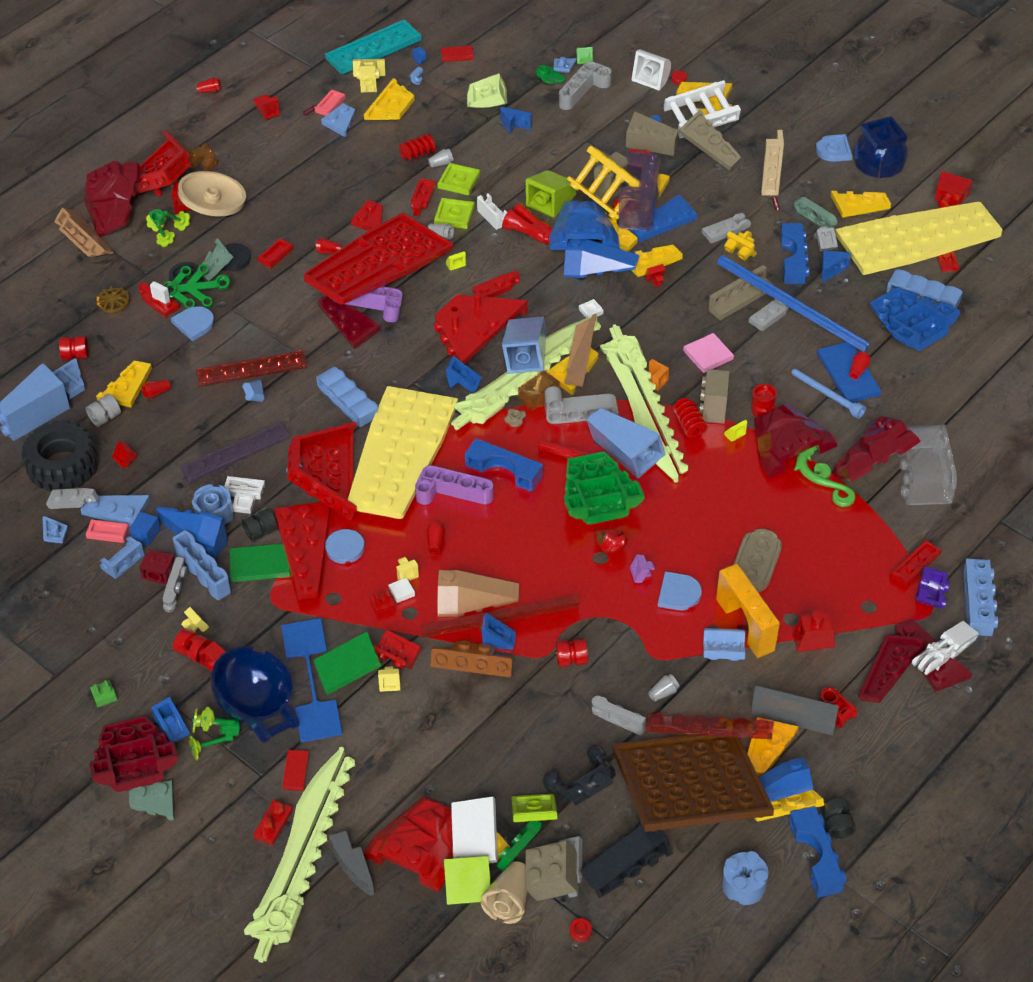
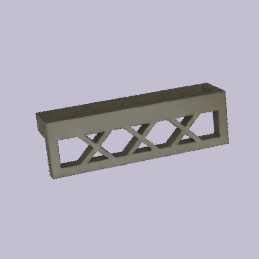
[709,265,774,321]

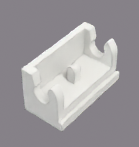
[477,193,507,230]

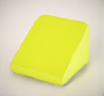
[446,251,466,271]
[724,420,747,442]

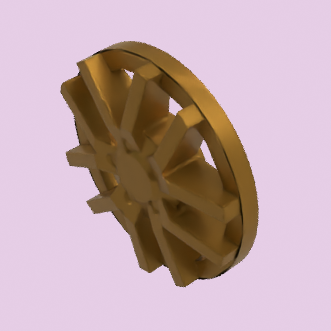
[96,286,130,313]

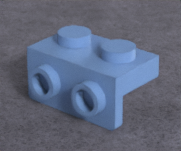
[703,628,745,661]

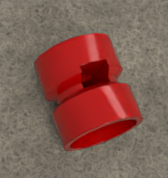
[59,336,89,360]
[751,384,777,417]
[173,628,212,663]
[556,638,588,668]

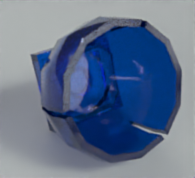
[853,116,908,178]

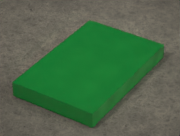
[230,544,290,582]
[313,632,382,695]

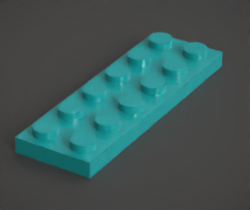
[325,19,422,75]

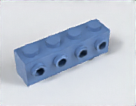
[963,559,998,636]

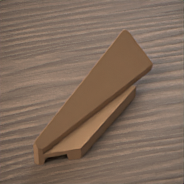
[54,207,114,258]
[564,313,597,387]

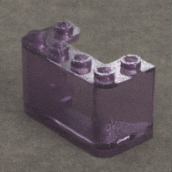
[618,152,661,231]

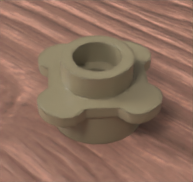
[505,409,526,427]

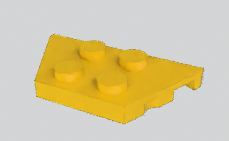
[364,78,415,120]

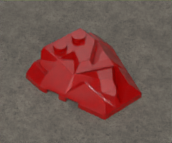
[363,796,453,892]

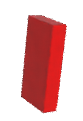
[441,46,474,62]
[258,238,294,269]
[282,750,309,791]

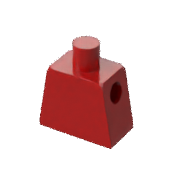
[935,171,973,208]
[793,610,835,652]

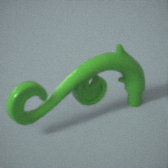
[794,446,855,507]

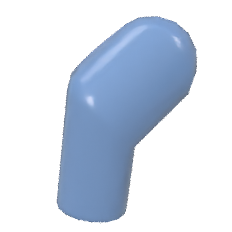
[409,67,423,85]

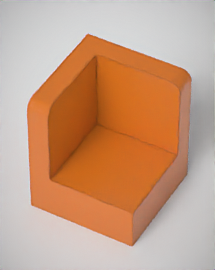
[648,359,669,391]

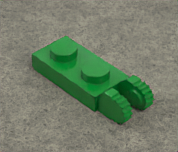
[497,821,542,871]

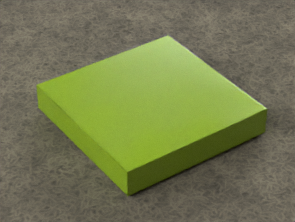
[437,163,481,195]
[434,198,475,229]
[511,794,557,822]
[444,856,490,905]

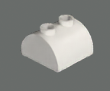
[632,49,671,91]

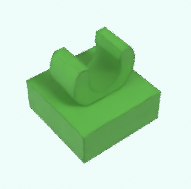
[576,46,593,64]
[90,680,117,707]

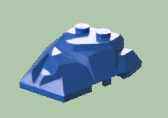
[549,201,620,250]
[870,287,960,351]

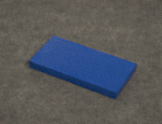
[817,342,881,403]

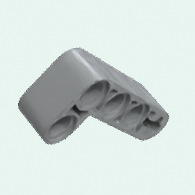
[559,61,612,110]
[544,387,619,424]

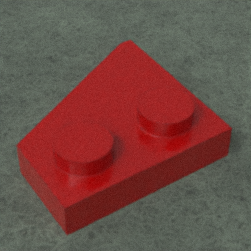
[351,200,383,231]

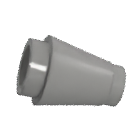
[428,148,454,168]
[428,223,454,240]
[648,674,680,702]

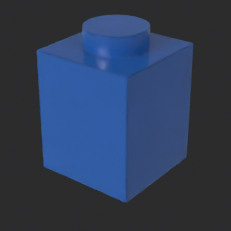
[129,512,160,546]

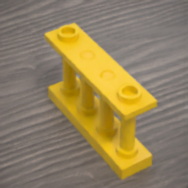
[567,145,647,220]

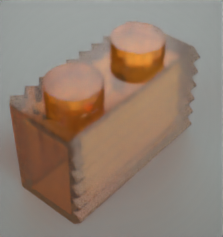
[518,370,560,410]

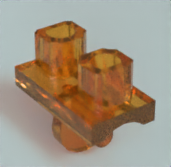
[187,143,219,171]

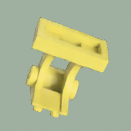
[353,59,386,92]

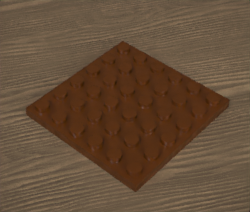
[612,730,774,832]

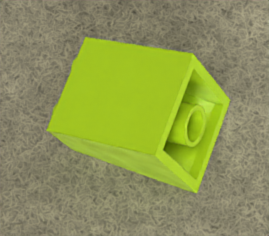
[526,170,576,218]

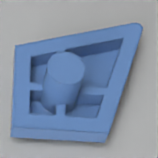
[554,57,577,73]
[242,379,265,402]
[43,516,68,543]

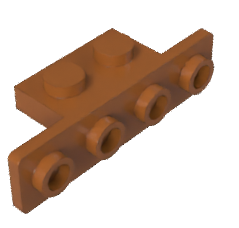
[431,640,513,677]

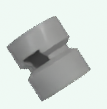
[85,394,121,427]

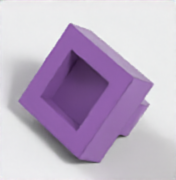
[630,555,655,583]

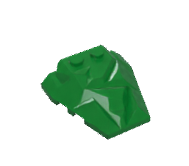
[564,451,644,525]

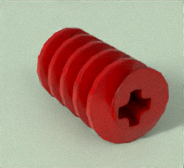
[399,133,436,162]
[673,398,708,438]

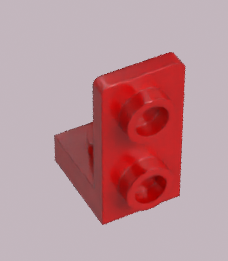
[253,94,280,120]

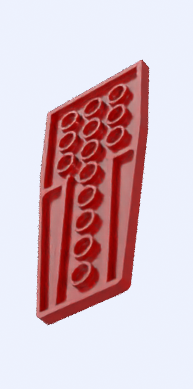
[304,212,454,304]

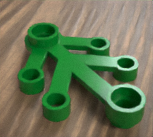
[163,264,230,309]

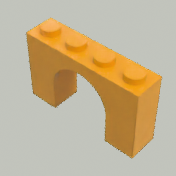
[716,564,779,659]

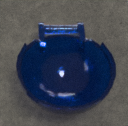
[211,647,299,743]

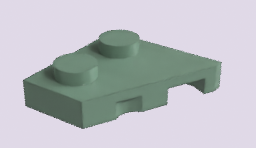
[201,238,233,281]
[129,780,174,820]

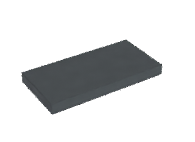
[751,686,839,736]

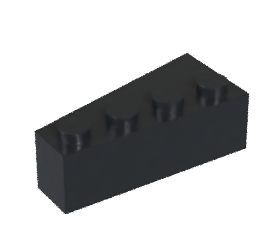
[580,823,674,899]

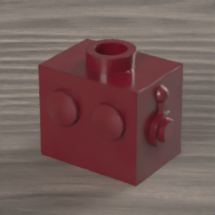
[139,549,175,585]

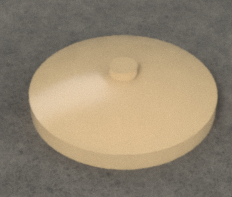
[178,171,246,216]

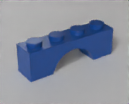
[780,223,809,284]
[465,439,543,492]
[789,806,846,898]

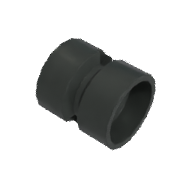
[241,508,278,542]
[822,798,856,839]

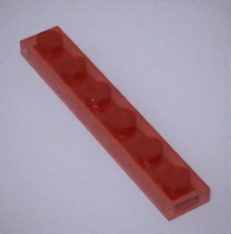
[196,350,307,387]
[645,713,774,740]

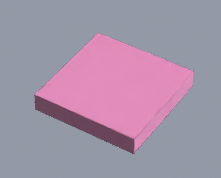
[683,333,734,373]

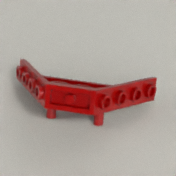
[133,130,191,196]
[433,293,528,364]
[287,422,357,520]

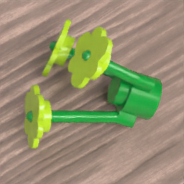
[146,209,190,247]
[189,707,239,760]

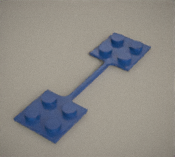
[281,618,342,743]

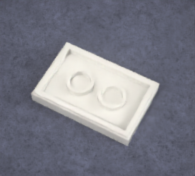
[452,797,498,863]

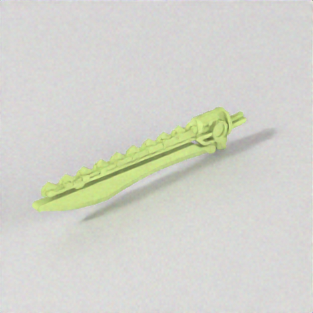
[451,316,601,430]
[600,324,688,483]
[244,747,355,963]

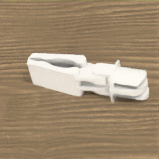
[912,621,979,675]

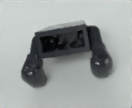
[543,745,616,806]

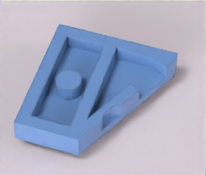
[321,103,355,137]
[52,358,85,399]

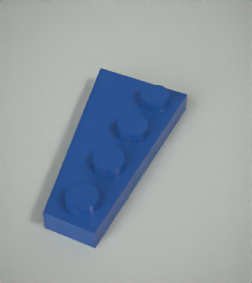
[630,194,697,242]

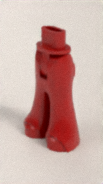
[502,203,552,245]

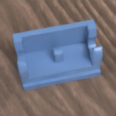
[100,536,144,579]

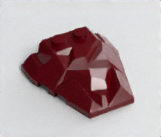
[84,161,140,237]
[754,403,838,478]
[832,416,921,482]
[89,716,178,792]

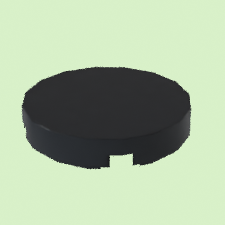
[222,243,251,271]

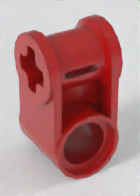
[819,687,858,728]

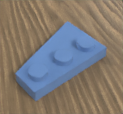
[80,495,150,527]

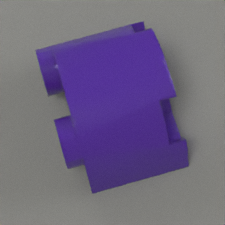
[916,566,950,609]

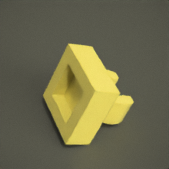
[396,557,419,581]
[182,607,209,632]
[378,666,400,692]

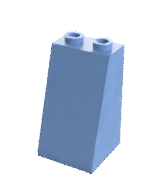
[502,316,547,374]
[0,364,70,441]
[587,408,666,479]

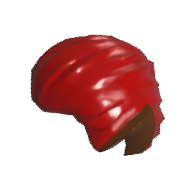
[594,530,628,554]

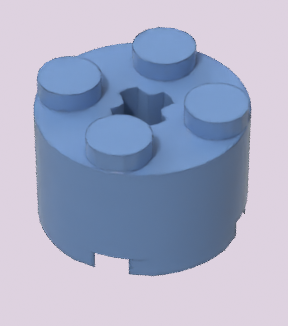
[192,484,234,525]
[722,851,768,905]

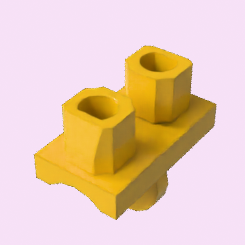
[724,231,757,261]

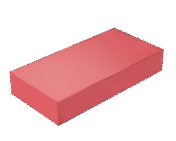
[315,90,346,116]
[86,519,129,543]

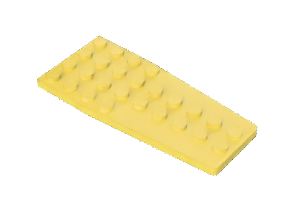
[835,202,1002,275]
[348,386,458,519]

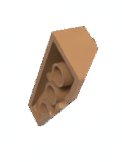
[438,570,519,617]

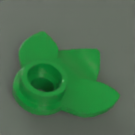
[535,65,566,84]

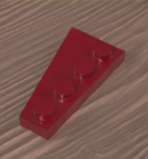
[318,295,380,349]
[894,620,972,692]
[859,634,926,703]

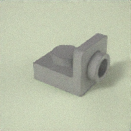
[814,227,838,251]

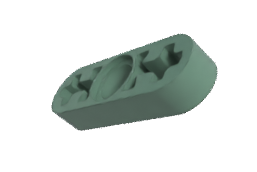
[794,197,837,228]

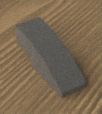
[330,831,374,896]

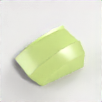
[467,74,508,108]

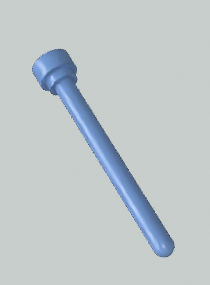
[791,369,866,419]

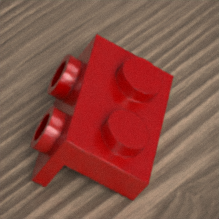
[374,629,422,670]

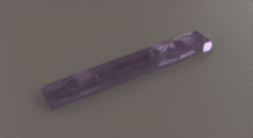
[180,422,290,483]

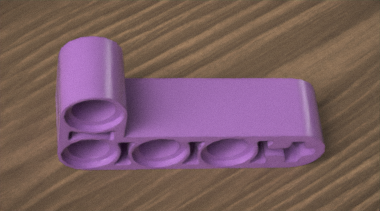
[333,286,403,322]
[415,465,494,505]

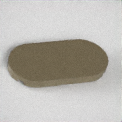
[733,529,782,592]

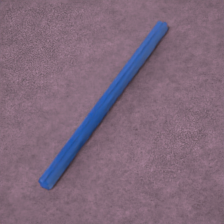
[717,255,869,352]

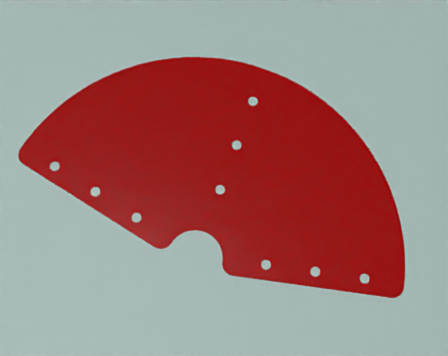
[270,400,934,660]

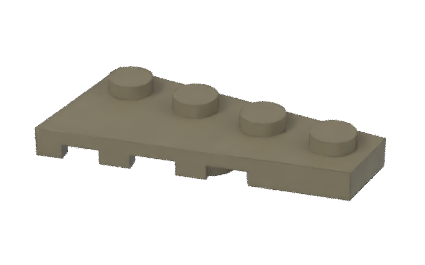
[679,110,741,171]

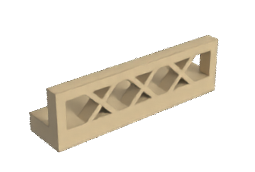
[761,130,784,195]

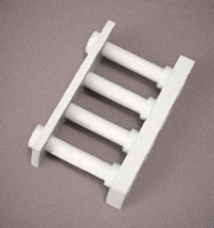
[664,81,741,138]

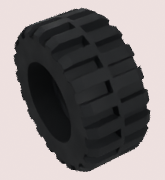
[21,420,98,491]

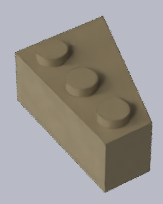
[626,112,679,156]

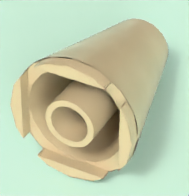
[481,861,527,924]

